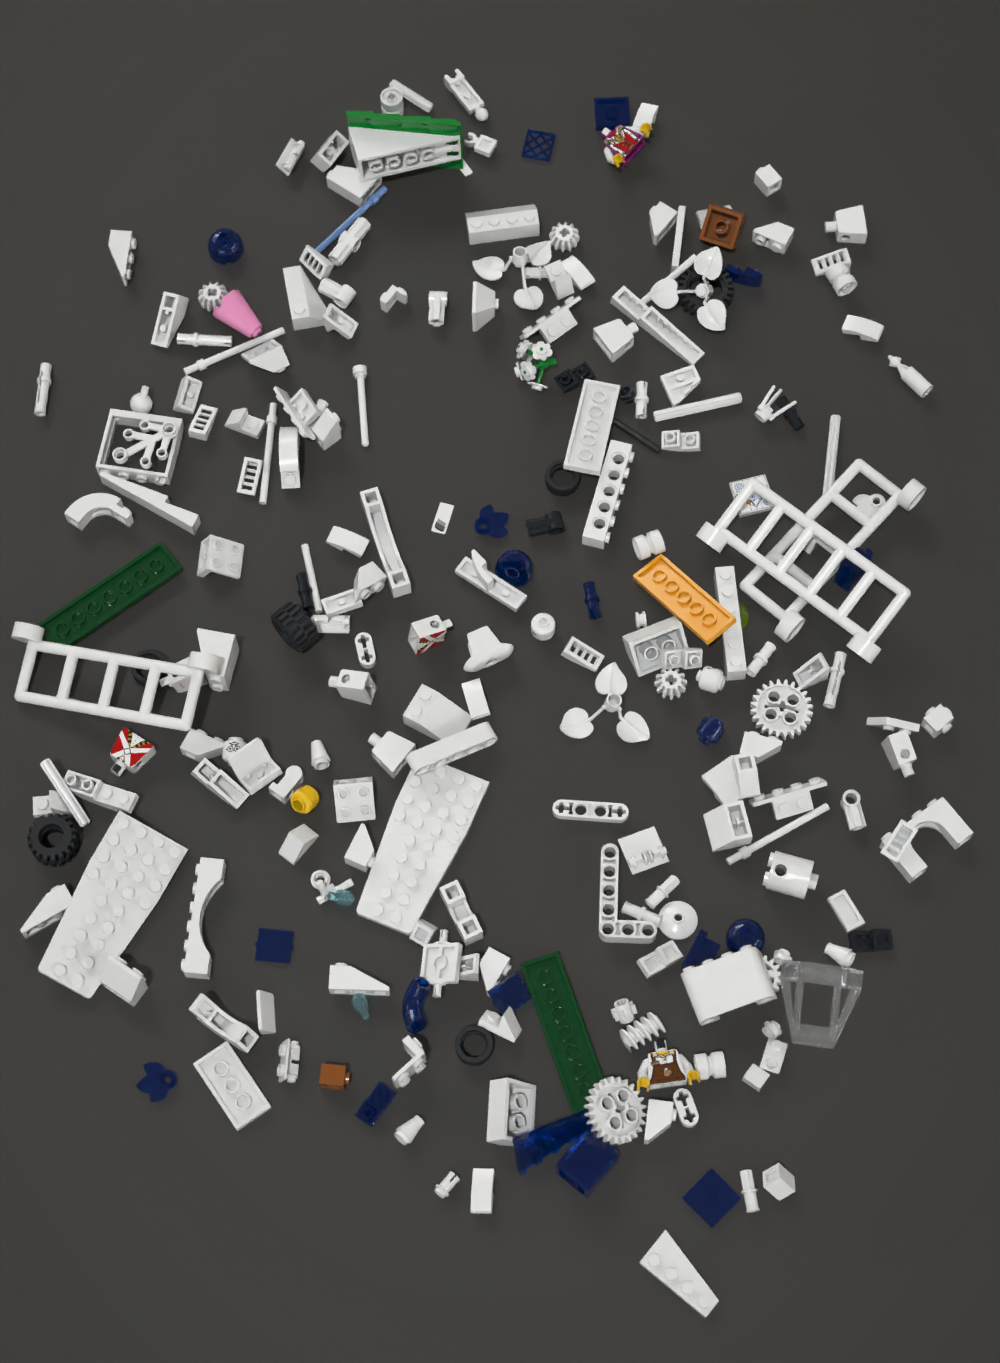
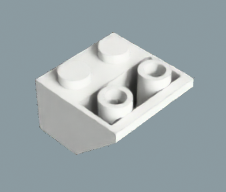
[703,800,753,852]
[99,955,148,1007]

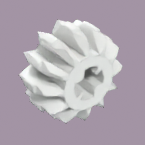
[549,222,579,253]
[198,282,228,313]
[654,666,687,700]

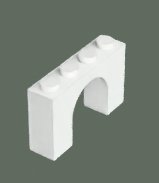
[879,797,973,884]

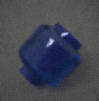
[696,716,725,746]

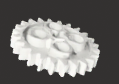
[750,679,813,740]
[584,1076,647,1145]

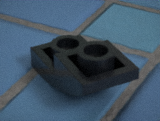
[554,361,596,393]

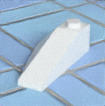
[283,265,326,331]

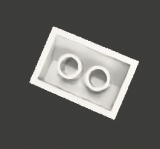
[622,616,689,677]
[486,1078,536,1147]

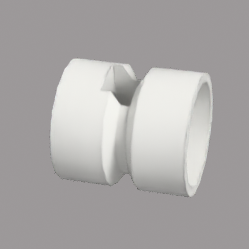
[380,87,404,116]
[825,262,858,296]
[632,529,665,561]
[693,1051,726,1081]

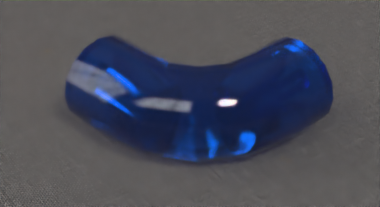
[402,976,431,1033]

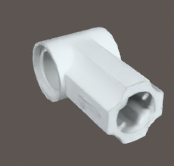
[318,277,356,309]
[428,291,448,327]
[840,789,867,831]

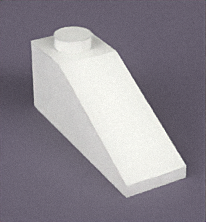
[151,291,189,348]
[20,884,72,938]
[329,963,390,996]

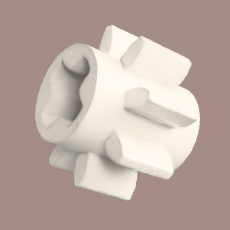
[611,998,638,1024]

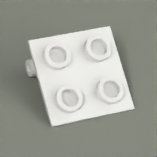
[618,826,669,875]

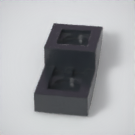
[848,929,893,953]

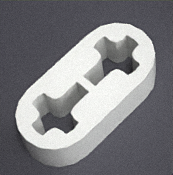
[355,632,376,669]
[673,1088,699,1128]

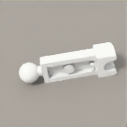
[444,69,489,122]

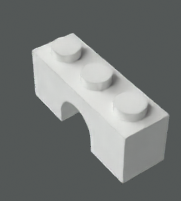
[439,880,484,946]

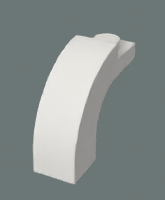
[279,426,301,489]
[64,493,134,530]
[188,993,259,1053]

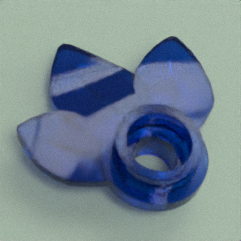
[474,505,509,538]
[136,1062,177,1102]

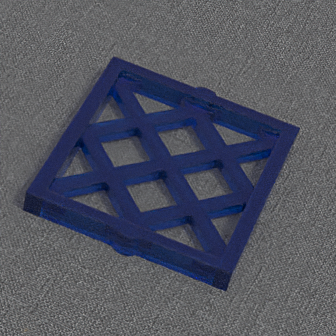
[521,129,556,162]

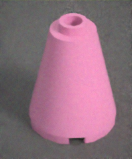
[213,289,262,338]

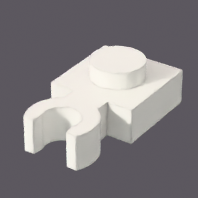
[464,132,497,158]

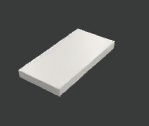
[193,1041,272,1131]

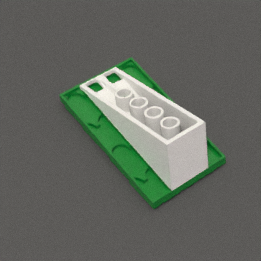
[346,111,463,182]

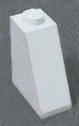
[326,165,382,207]

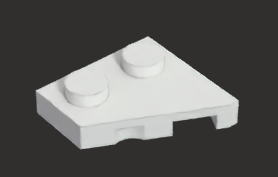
[660,364,701,407]

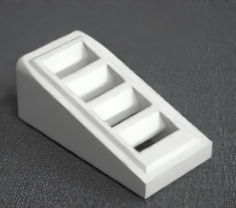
[299,245,335,280]
[811,248,851,276]
[188,404,218,441]
[237,457,264,496]
[561,636,605,672]
[880,819,918,863]

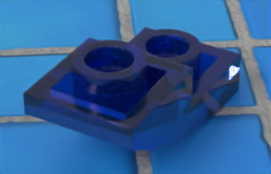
[724,263,763,287]
[355,1081,397,1127]

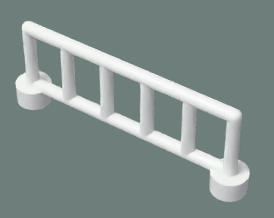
[696,478,911,664]

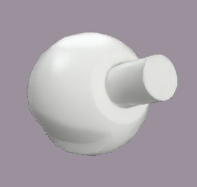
[130,386,152,414]

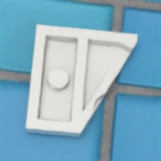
[866,717,920,735]

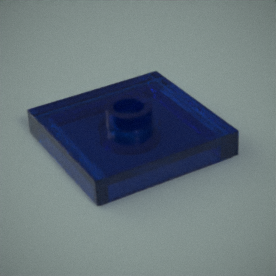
[594,97,630,131]
[682,1168,741,1228]

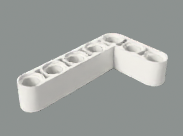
[599,843,657,944]

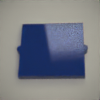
[255,928,294,964]
[487,972,532,1016]

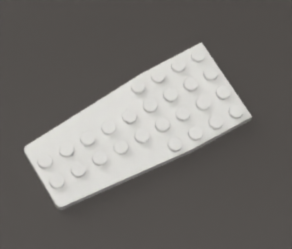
[357,765,490,935]
[38,810,188,999]

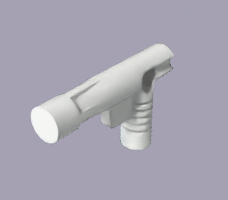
[316,878,354,905]

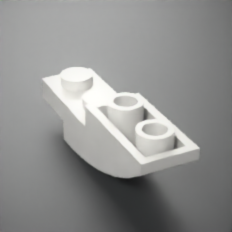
[64,770,139,814]

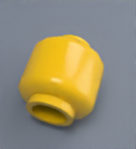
[290,785,319,814]

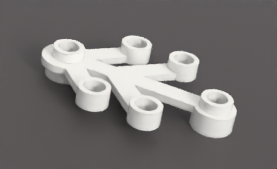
[112,420,179,469]

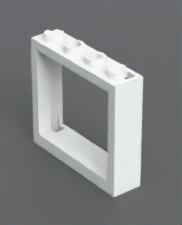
[95,408,184,486]

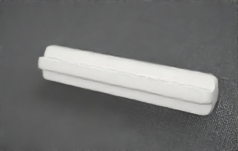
[389,79,433,112]

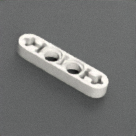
[552,799,629,823]

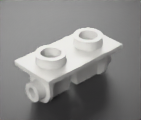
[276,138,305,176]
[311,615,350,634]
[277,1038,301,1083]

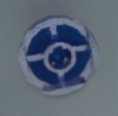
[208,228,243,265]
[494,549,533,587]
[725,918,765,953]

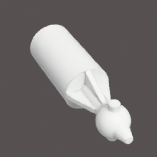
[888,355,933,398]

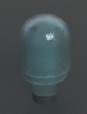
[328,890,355,906]
[351,993,370,1021]

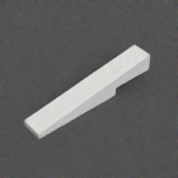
[610,286,705,365]
[99,471,201,535]

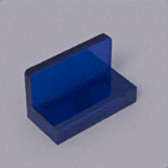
[681,930,720,970]

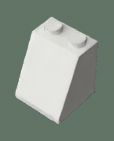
[197,628,239,692]

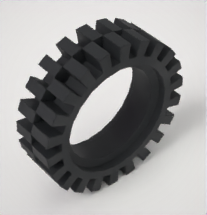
[677,265,734,317]

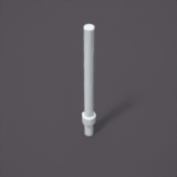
[183,327,285,375]
[259,402,278,505]
[726,803,830,865]

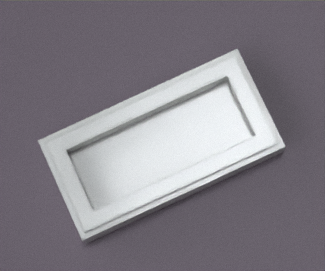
[827,889,865,934]

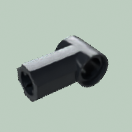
[526,511,565,537]

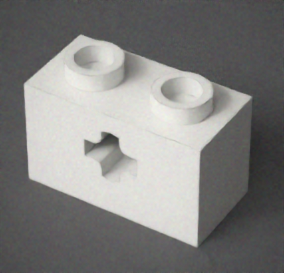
[310,130,349,173]

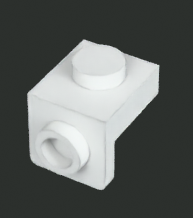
[380,285,408,313]
[760,1038,788,1074]

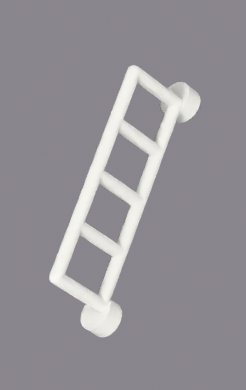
[739,459,927,643]
[11,622,221,731]

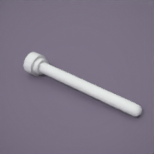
[352,365,369,447]

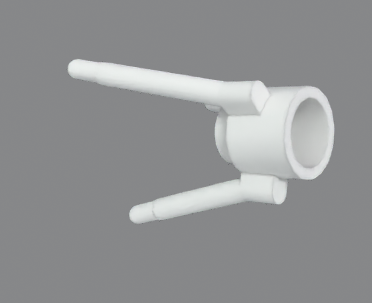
[754,385,797,423]

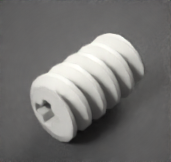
[619,1012,666,1053]

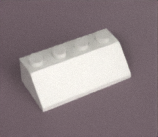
[465,204,540,245]

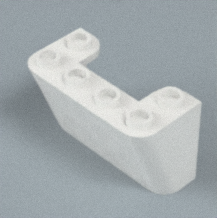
[680,945,777,1026]

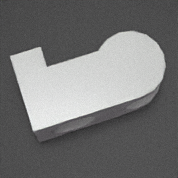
[268,765,304,804]

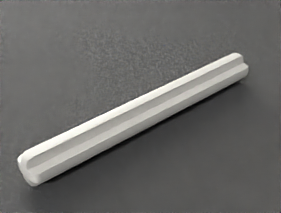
[653,392,742,422]
[823,414,841,494]

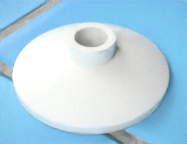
[659,901,698,940]

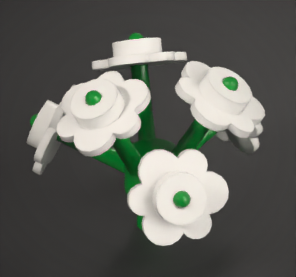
[514,340,556,391]

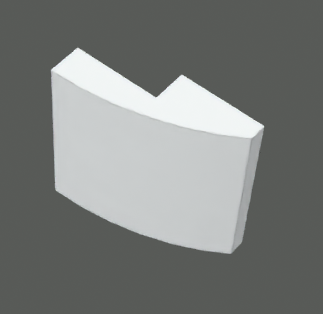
[701,755,741,805]

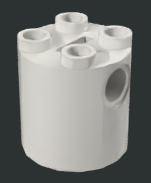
[762,851,819,899]

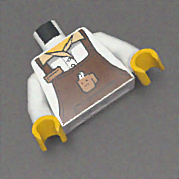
[637,1040,700,1092]

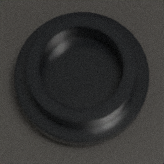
[619,385,637,403]

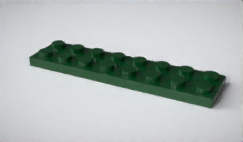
[37,541,183,656]
[520,951,609,1117]

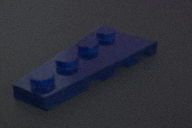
[512,1109,592,1176]

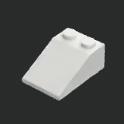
[403,684,472,741]

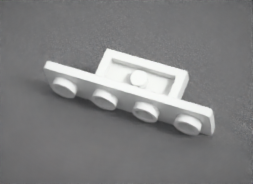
[519,296,581,344]
[273,386,321,440]
[749,777,827,820]

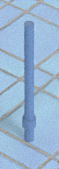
[309,186,388,259]

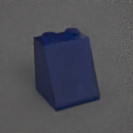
[555,1131,619,1199]

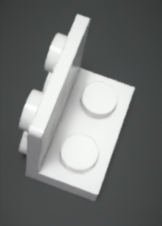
[197,534,244,579]
[333,777,376,823]

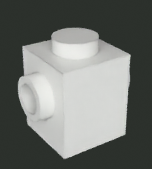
[921,704,954,738]

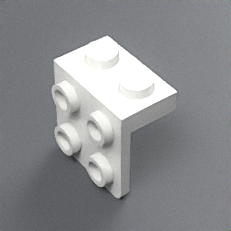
[227,737,283,795]
[392,1035,427,1089]

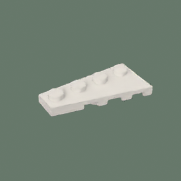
[639,1229,719,1318]

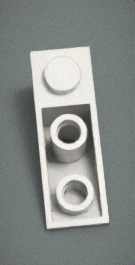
[108,230,137,286]

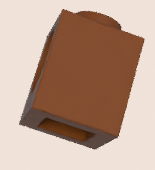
[319,1063,350,1090]

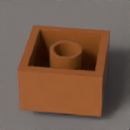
[699,203,746,250]

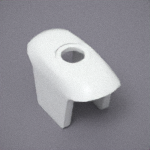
[463,626,514,672]

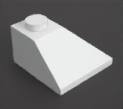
[472,281,499,332]
[240,339,290,373]

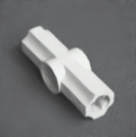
[328,217,371,266]

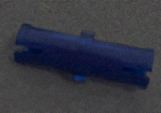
[583,581,601,620]

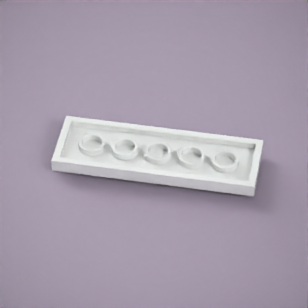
[563,379,621,476]

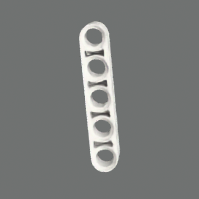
[406,722,498,776]

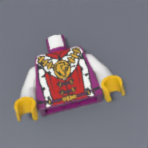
[601,122,653,168]

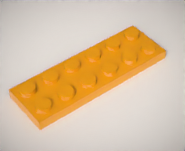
[633,553,736,645]

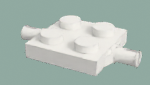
[419,929,463,998]

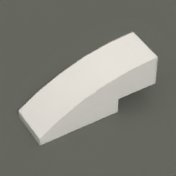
[190,758,250,809]

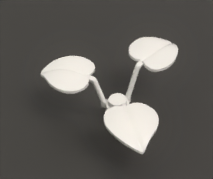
[473,241,552,310]
[649,247,727,331]
[559,662,650,743]

